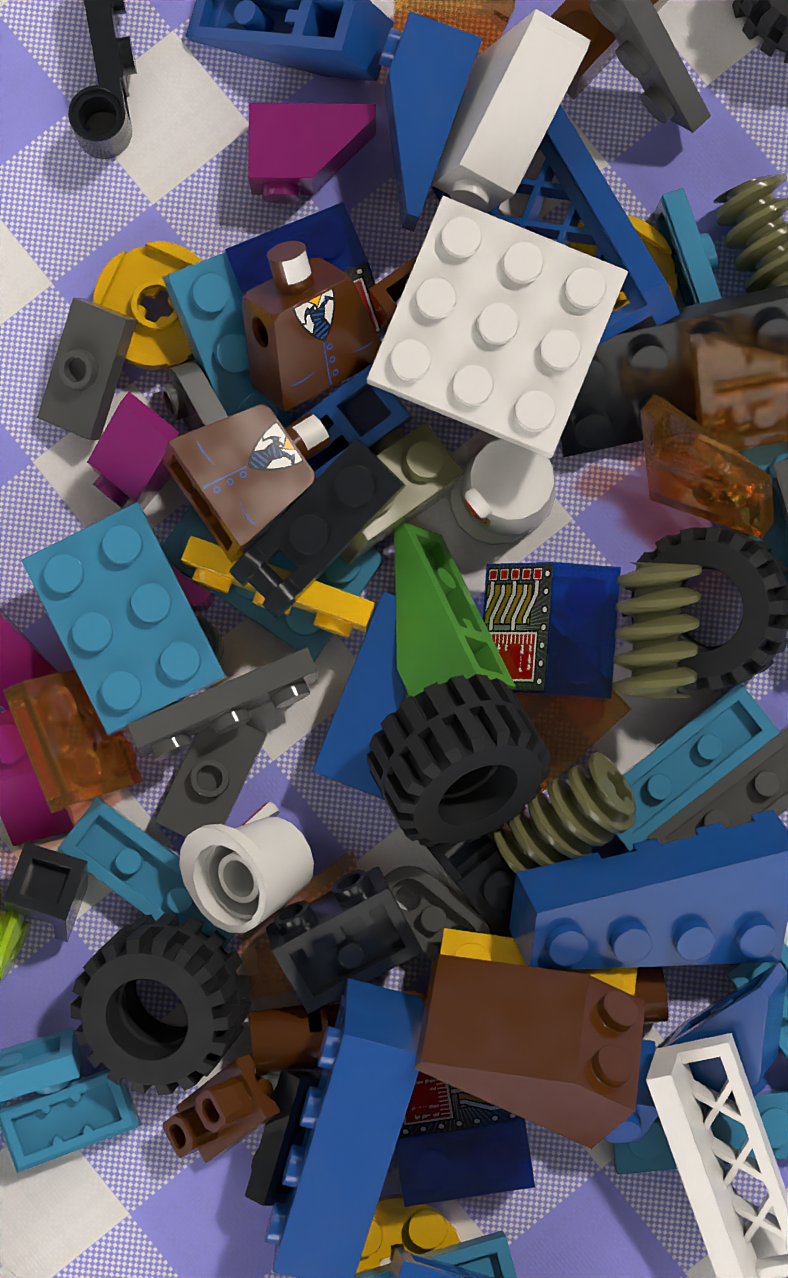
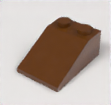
[414,954,645,1149]

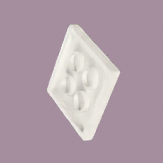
[367,196,628,458]

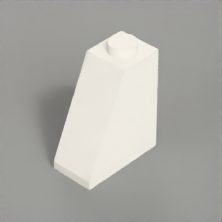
[432,9,591,213]

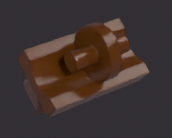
[162,1054,280,1164]

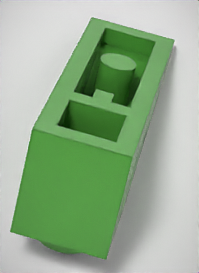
[394,522,516,699]

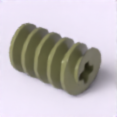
[713,173,788,293]
[612,562,702,699]
[494,751,636,873]

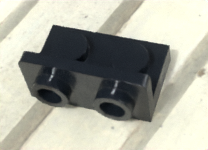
[266,867,423,1014]

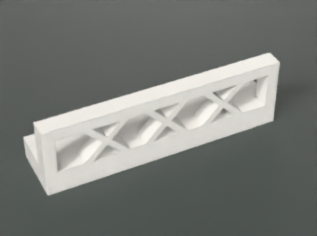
[646,1033,788,1278]

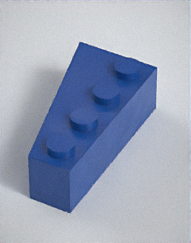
[509,809,788,970]
[265,978,424,1278]

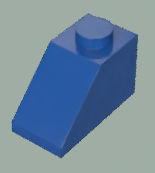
[664,962,787,1110]

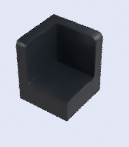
[3,842,88,942]

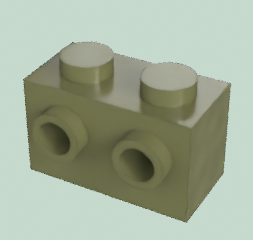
[340,422,465,565]

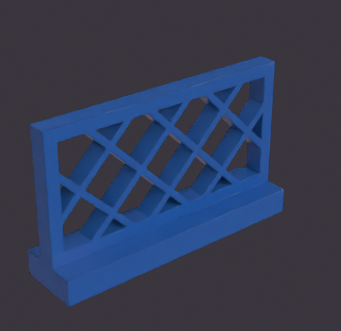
[431,104,680,345]

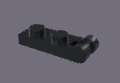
[229,439,406,619]

